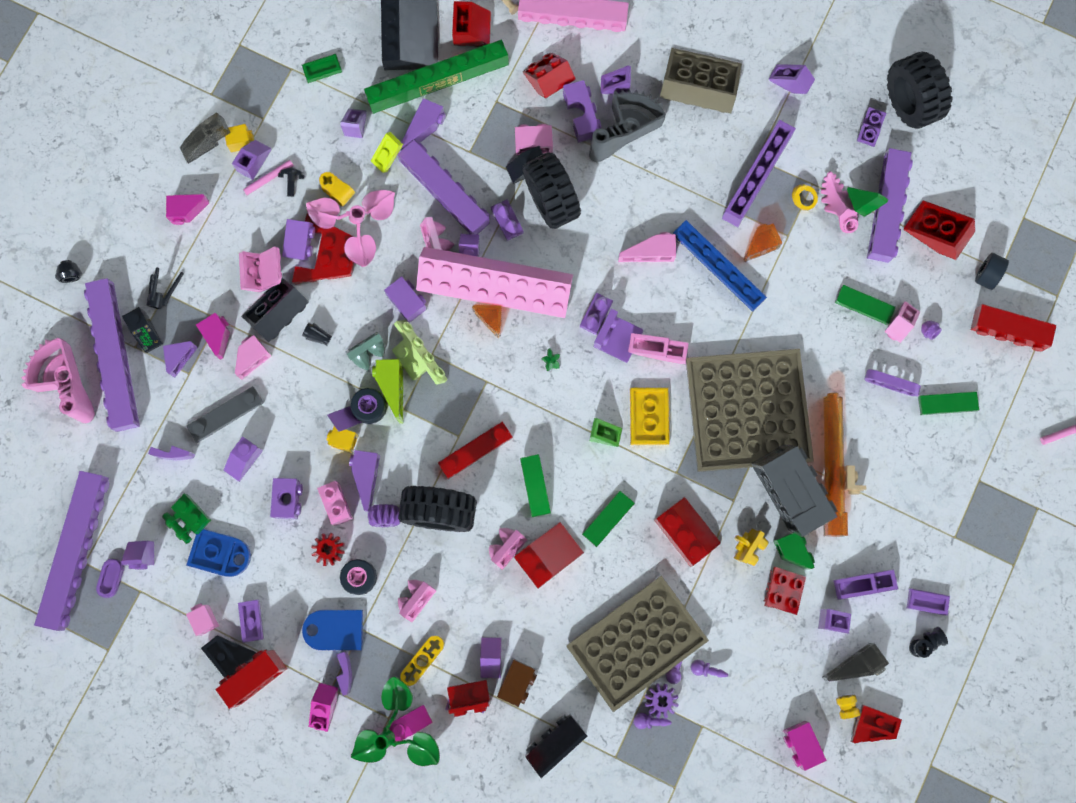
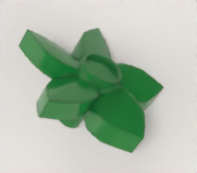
[541,348,560,371]

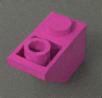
[308,683,338,732]

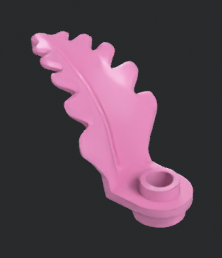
[821,171,858,233]

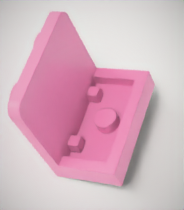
[239,247,282,292]

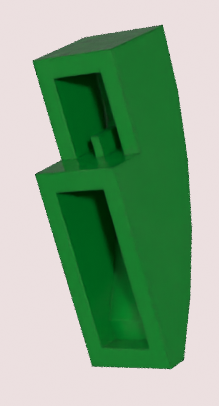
[520,454,551,517]

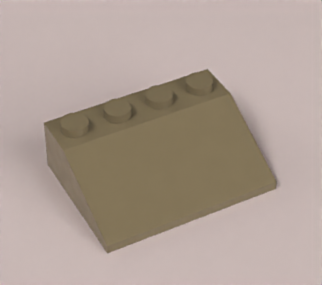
[660,48,742,114]

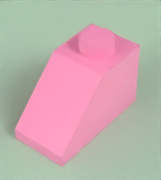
[885,302,920,343]
[235,335,271,380]

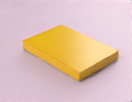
[630,388,669,445]

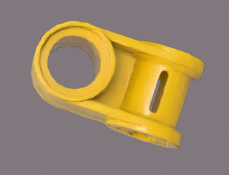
[319,172,355,207]

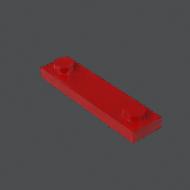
[438,421,513,479]

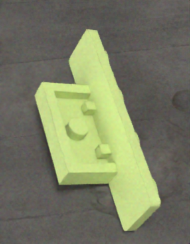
[392,320,448,384]

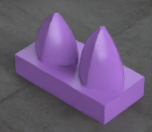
[491,199,524,241]
[580,292,613,335]

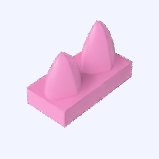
[420,217,454,251]
[489,528,527,570]
[398,580,436,622]

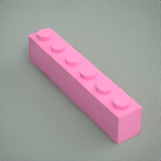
[518,0,629,32]

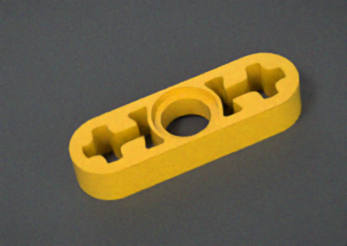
[400,636,444,686]

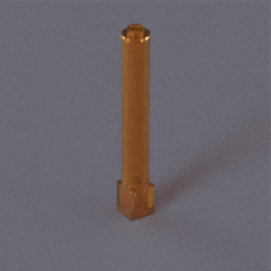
[823,393,848,537]

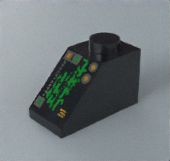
[122,307,163,353]

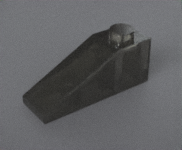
[822,643,889,682]

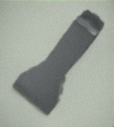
[589,89,666,162]

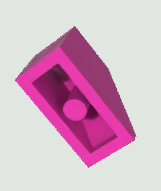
[166,194,209,225]
[196,313,230,360]
[389,705,433,741]

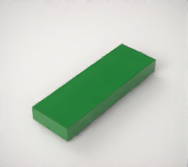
[835,285,896,325]
[918,392,979,415]
[582,491,635,548]

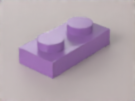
[238,600,264,643]

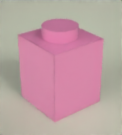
[186,603,219,636]

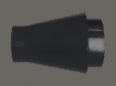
[302,323,332,346]

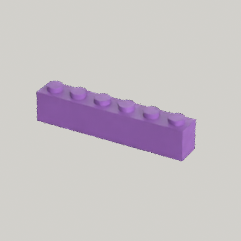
[722,120,796,227]
[397,140,490,234]
[867,148,913,263]

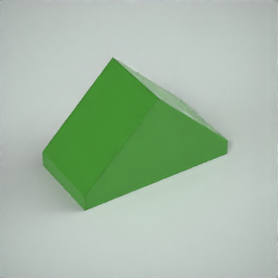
[589,418,622,447]

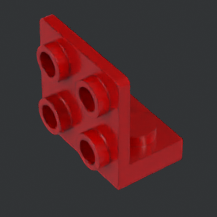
[447,679,491,717]

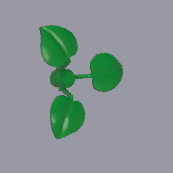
[351,677,440,766]

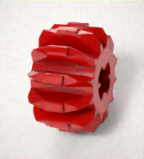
[311,533,345,566]

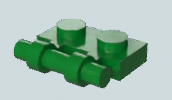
[162,493,211,544]

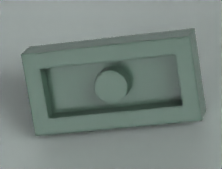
[346,332,384,370]

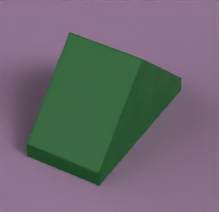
[847,187,888,217]

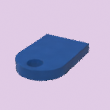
[186,529,251,577]
[302,610,363,650]

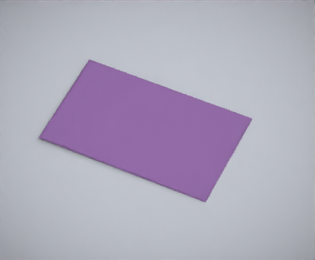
[327,406,362,432]

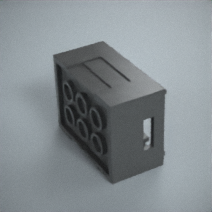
[750,444,838,537]

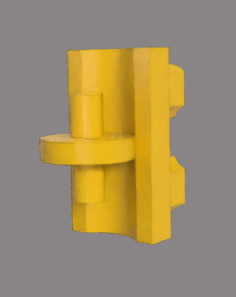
[734,529,769,566]

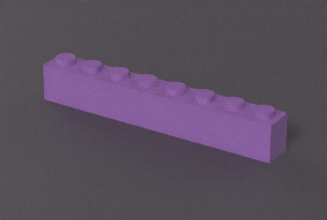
[84,278,140,432]
[34,471,109,631]

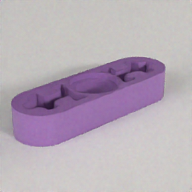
[864,369,921,396]

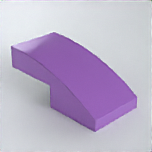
[148,446,195,460]
[336,651,352,696]

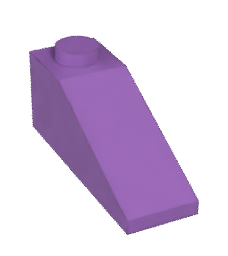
[401,98,446,150]
[349,450,380,512]

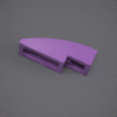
[833,569,899,600]

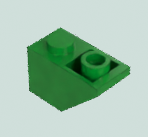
[773,533,815,570]

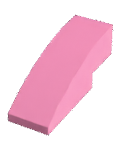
[628,333,689,365]

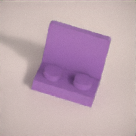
[593,309,643,363]

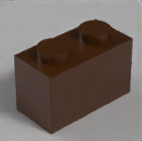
[497,659,537,707]

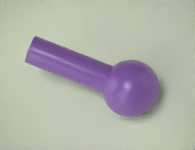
[666,661,682,684]

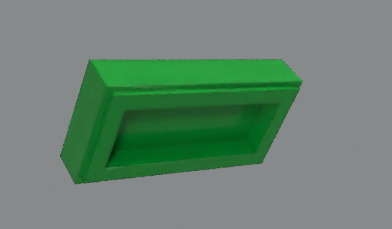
[302,54,342,83]

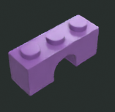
[563,80,602,143]

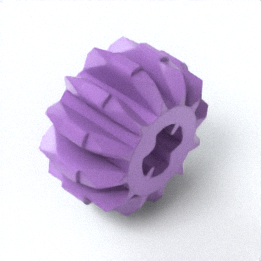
[368,504,400,528]
[645,683,679,718]

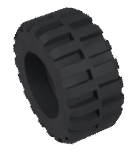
[887,51,953,129]
[522,152,581,229]
[398,486,477,532]

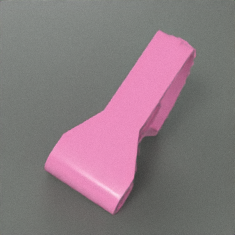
[21,338,95,424]

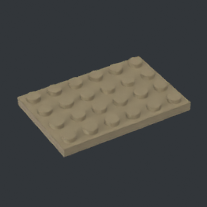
[566,575,709,712]

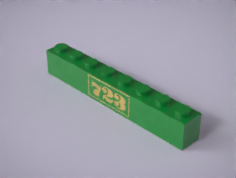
[364,39,509,114]

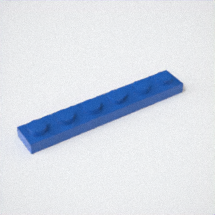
[673,220,767,312]

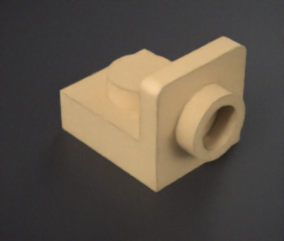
[842,465,866,495]

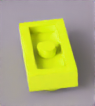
[371,132,403,173]

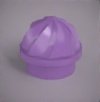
[921,321,942,340]

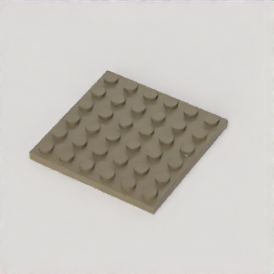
[686,349,814,472]

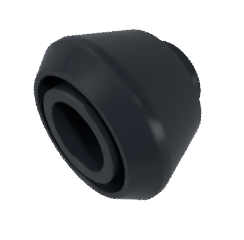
[55,260,82,283]

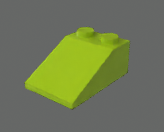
[372,359,403,423]

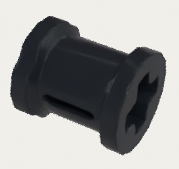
[909,639,933,658]

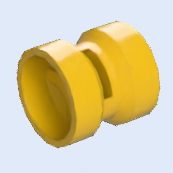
[836,695,860,719]

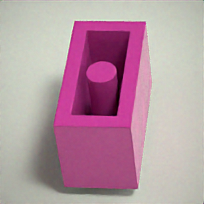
[783,721,827,771]

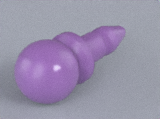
[691,660,728,678]
[633,713,672,729]

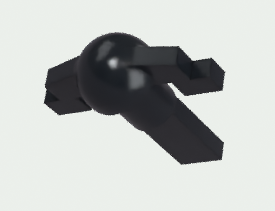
[278,167,304,197]

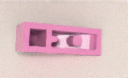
[618,232,676,262]

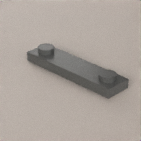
[186,386,264,443]

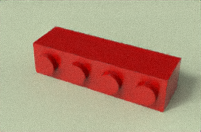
[970,304,1057,352]

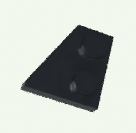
[201,635,256,678]

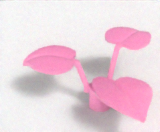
[306,190,395,267]

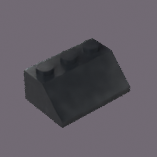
[241,278,309,342]
[525,714,588,779]

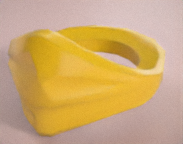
[792,184,818,211]

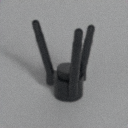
[146,267,184,309]

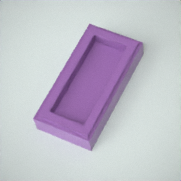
[906,589,950,616]

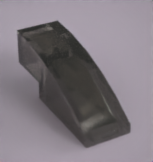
[180,112,231,164]

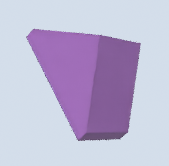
[601,65,631,95]
[341,109,367,138]
[163,341,198,378]
[818,609,851,634]
[480,637,501,678]

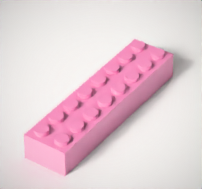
[416,247,573,318]

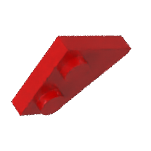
[850,705,902,744]

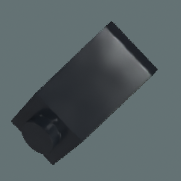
[506,146,543,184]

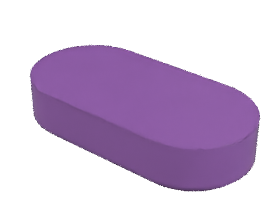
[96,559,124,598]

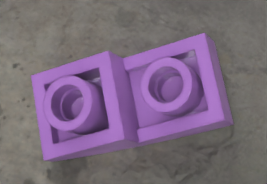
[857,107,887,147]

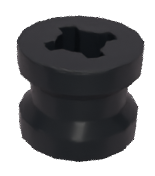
[923,626,948,651]

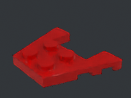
[292,213,355,285]

